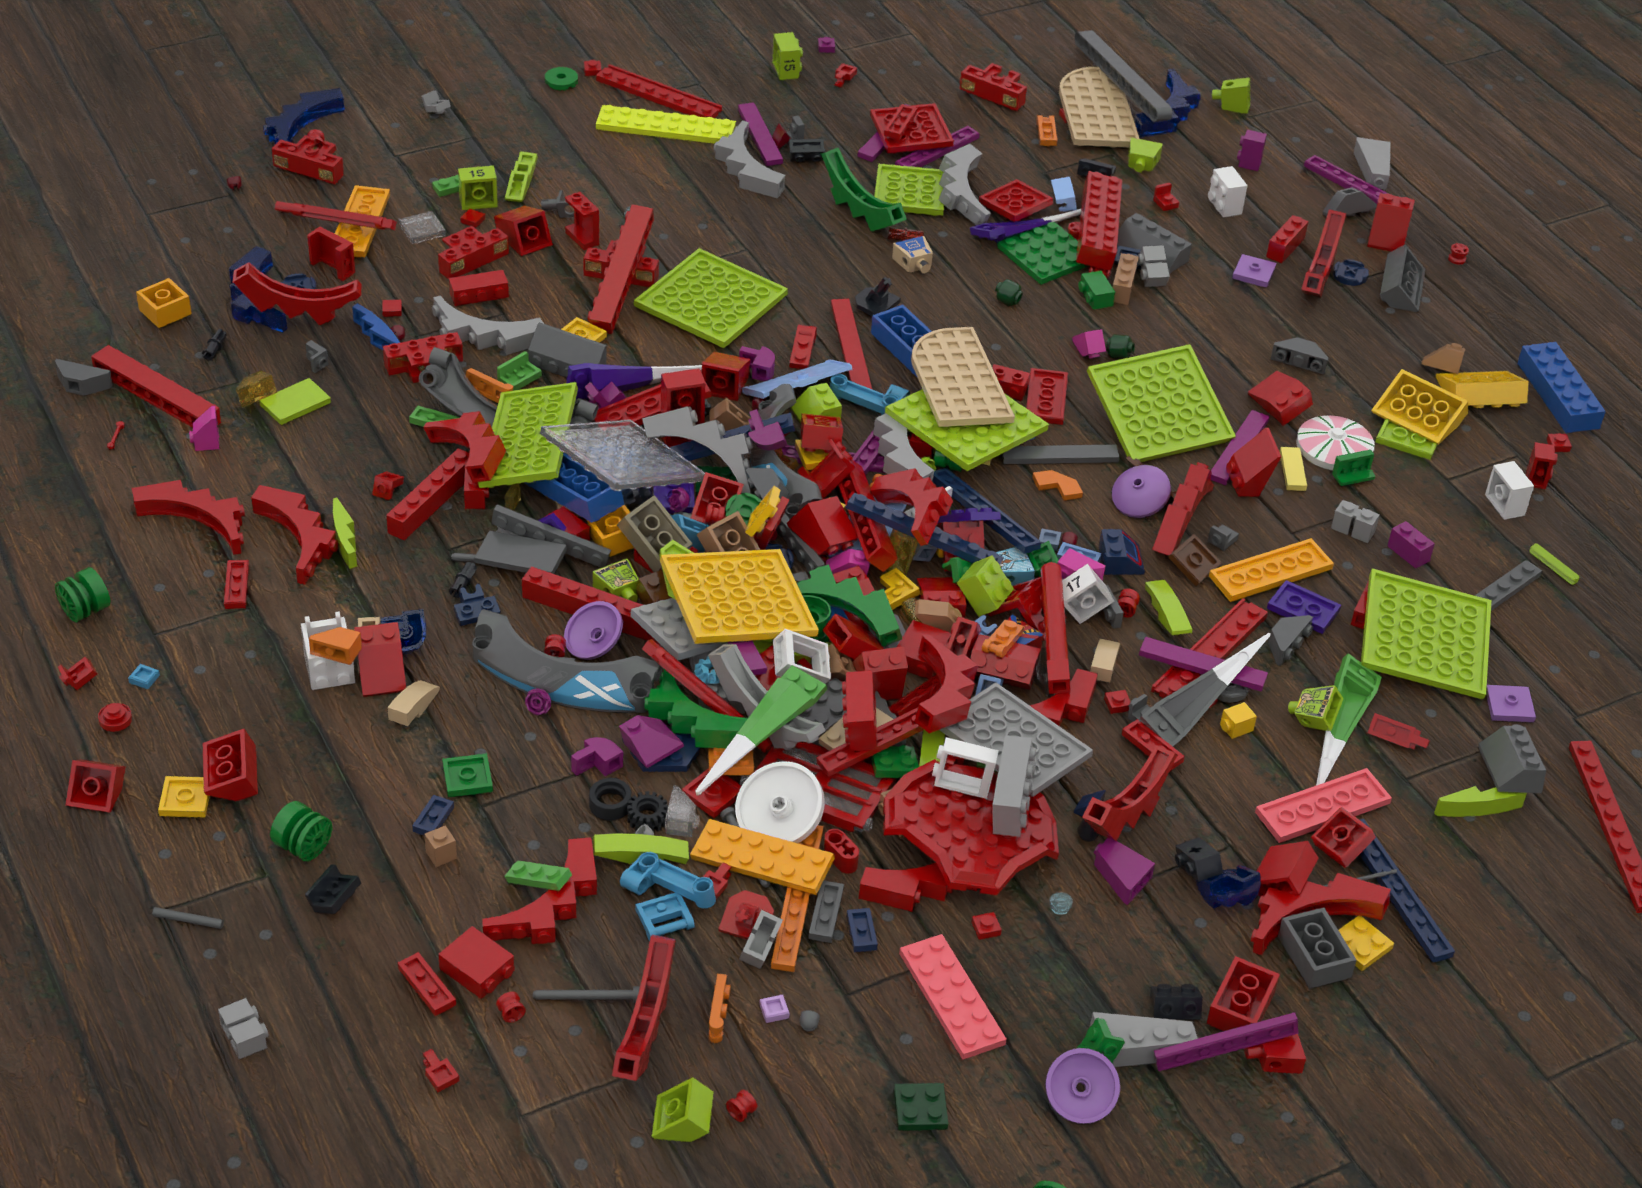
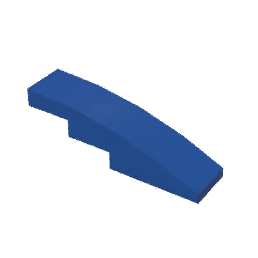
[352,303,400,350]

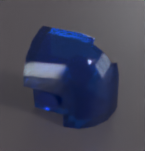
[381,609,426,655]
[1196,865,1261,909]

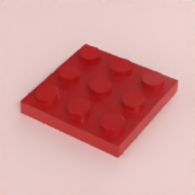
[979,179,1053,222]

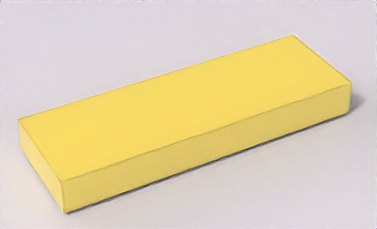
[1280,447,1307,491]

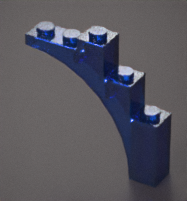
[1134,69,1201,137]
[263,88,345,144]
[229,246,287,333]

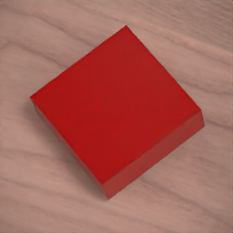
[460,209,485,228]
[383,300,402,317]

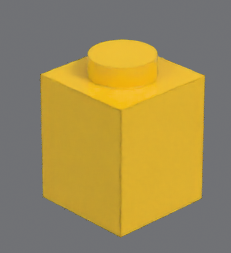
[1220,702,1257,739]

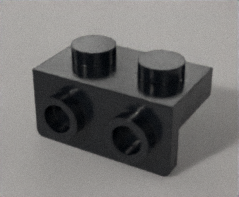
[789,139,826,162]
[1077,158,1116,177]
[305,864,362,914]
[1150,984,1203,1020]

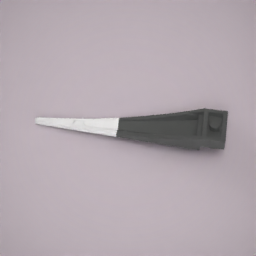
[1140,633,1270,746]

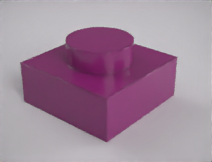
[818,37,835,53]

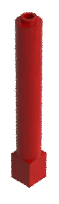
[1041,562,1071,694]

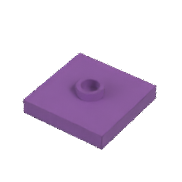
[1232,254,1276,287]
[1486,685,1536,722]

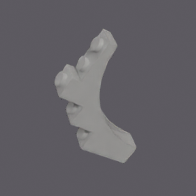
[714,121,785,198]
[938,144,991,225]
[432,296,544,355]
[642,407,753,494]
[873,413,934,481]
[708,644,826,750]

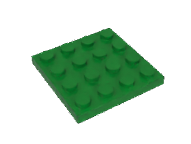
[997,222,1089,285]

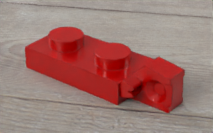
[1367,713,1430,749]

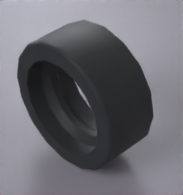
[589,778,632,821]

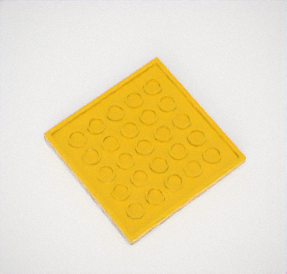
[660,549,819,644]

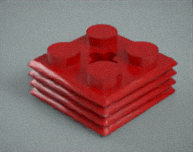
[1311,807,1376,868]

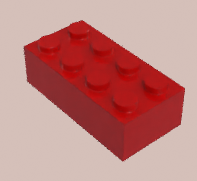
[661,368,706,448]

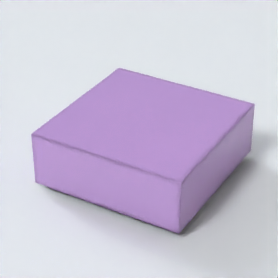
[759,995,789,1023]

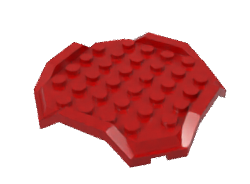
[883,759,1059,895]

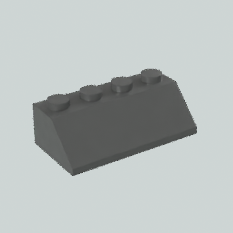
[1117,213,1192,274]
[1380,244,1425,312]
[528,322,607,378]
[1478,724,1546,793]

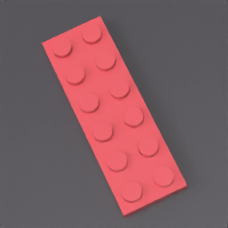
[1255,768,1392,843]
[899,934,1007,1060]

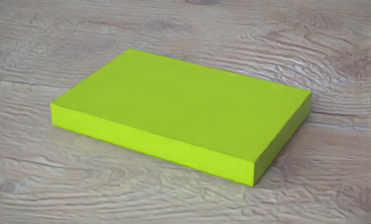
[259,378,331,425]
[1375,419,1437,460]

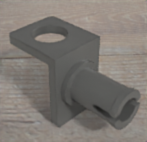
[541,190,574,218]

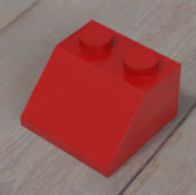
[65,760,126,812]

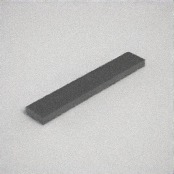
[1001,445,1119,464]

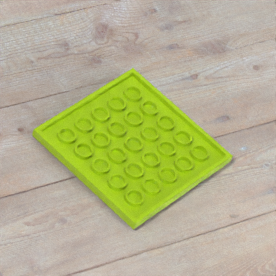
[634,248,788,348]
[1087,344,1236,462]
[885,389,1049,471]
[1361,569,1492,699]

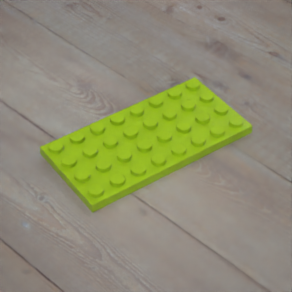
[478,382,578,488]

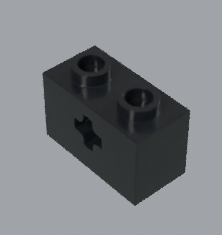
[1175,837,1223,882]

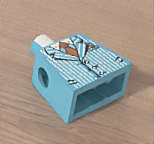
[996,547,1035,586]

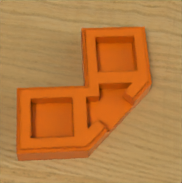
[1032,470,1083,500]

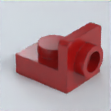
[1153,182,1179,211]
[372,471,404,500]

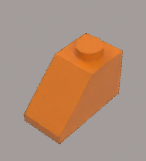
[309,627,362,665]

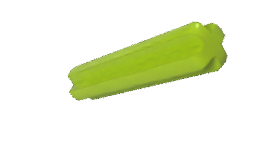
[1530,543,1580,585]

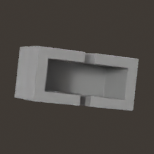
[1138,245,1170,287]
[1331,500,1380,543]
[739,910,783,969]
[218,998,269,1059]

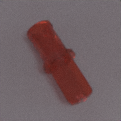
[888,227,924,241]

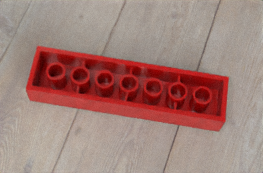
[1076,171,1122,271]

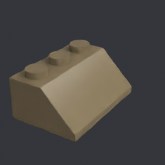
[617,495,692,572]

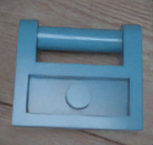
[636,892,695,941]

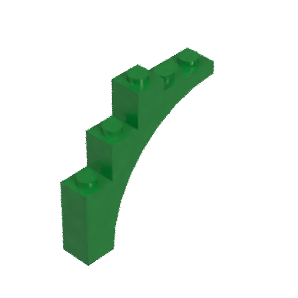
[821,147,907,231]
[797,564,903,646]
[645,669,748,748]

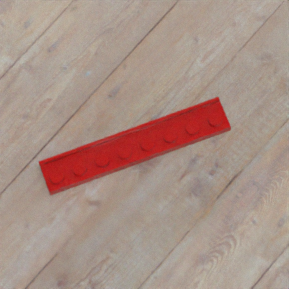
[596,64,722,118]
[1151,598,1268,699]

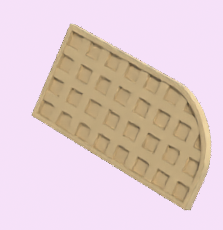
[1059,67,1140,148]
[911,327,1015,427]

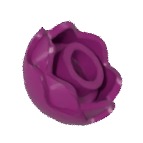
[669,487,689,512]
[525,688,551,715]

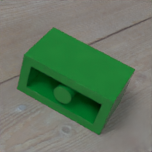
[1078,271,1115,310]

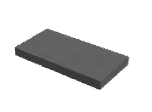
[474,531,567,574]

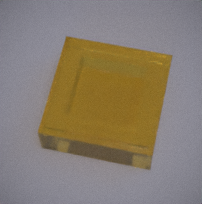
[505,484,521,511]

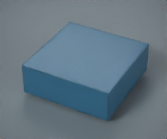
[128,664,160,690]

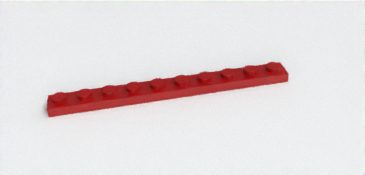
[1569,741,1642,913]

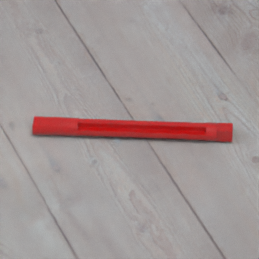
[275,201,397,231]
[642,639,773,753]

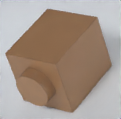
[425,825,457,867]

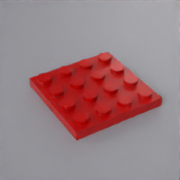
[870,103,954,153]

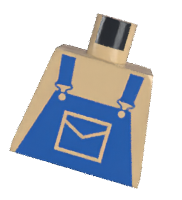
[892,236,933,273]

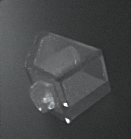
[665,785,700,837]

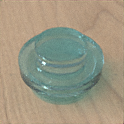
[1049,892,1073,914]

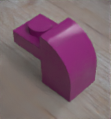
[739,346,775,381]
[585,381,626,409]
[748,409,787,451]
[571,737,623,776]

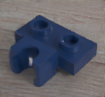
[454,584,501,626]

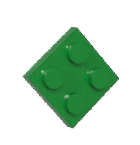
[870,745,919,778]
[442,753,493,797]

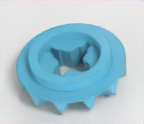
[694,656,720,684]

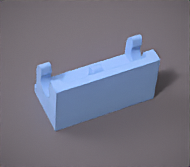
[1051,177,1077,211]

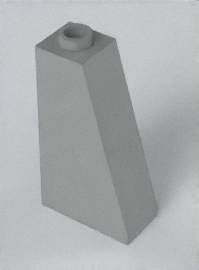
[1354,137,1391,190]

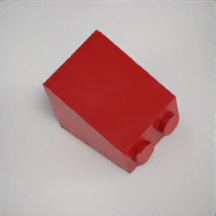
[1367,193,1415,252]
[493,206,553,256]
[702,352,750,401]
[787,496,858,555]
[852,646,908,701]

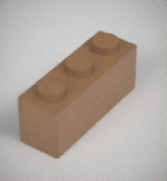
[1113,253,1139,305]

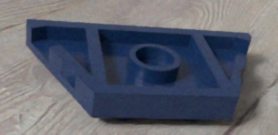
[622,733,701,772]

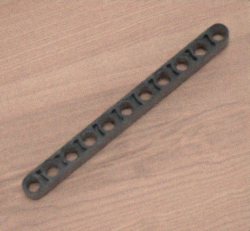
[1074,30,1172,122]

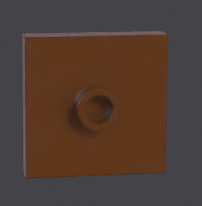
[1168,534,1222,586]

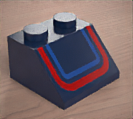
[1099,529,1145,575]

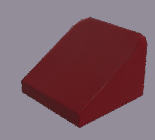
[772,123,791,149]

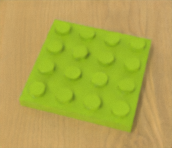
[874,164,944,216]

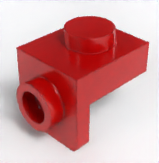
[58,657,98,690]

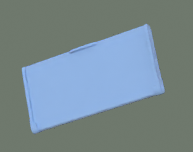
[742,359,852,399]

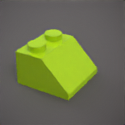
[790,383,842,425]
[652,1077,713,1142]

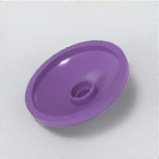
[1112,465,1171,518]
[564,601,623,660]
[1045,1048,1120,1124]

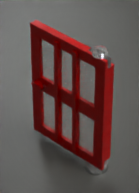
[739,742,897,832]

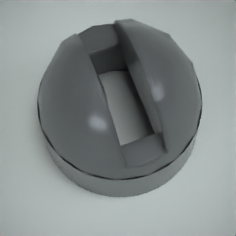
[800,1011,820,1031]

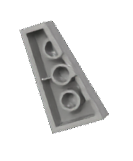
[1090,1012,1198,1067]

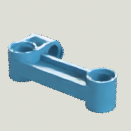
[830,374,910,415]
[620,852,716,908]

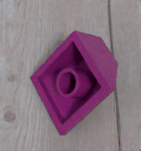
[619,715,684,768]

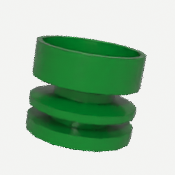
[55,567,111,623]
[803,595,831,642]
[270,801,333,861]

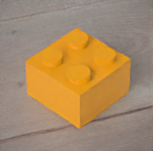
[136,278,192,328]
[587,505,634,557]

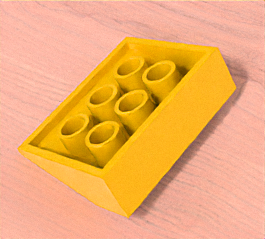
[1371,369,1468,445]
[1436,371,1528,408]

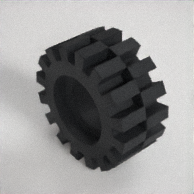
[627,791,668,832]

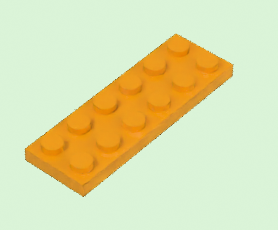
[335,185,390,258]
[1209,538,1334,602]
[690,819,835,895]

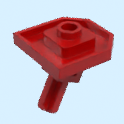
[718,890,774,940]

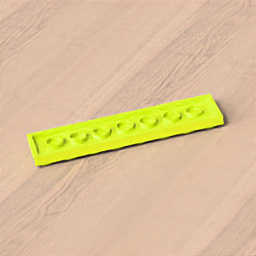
[596,105,736,144]

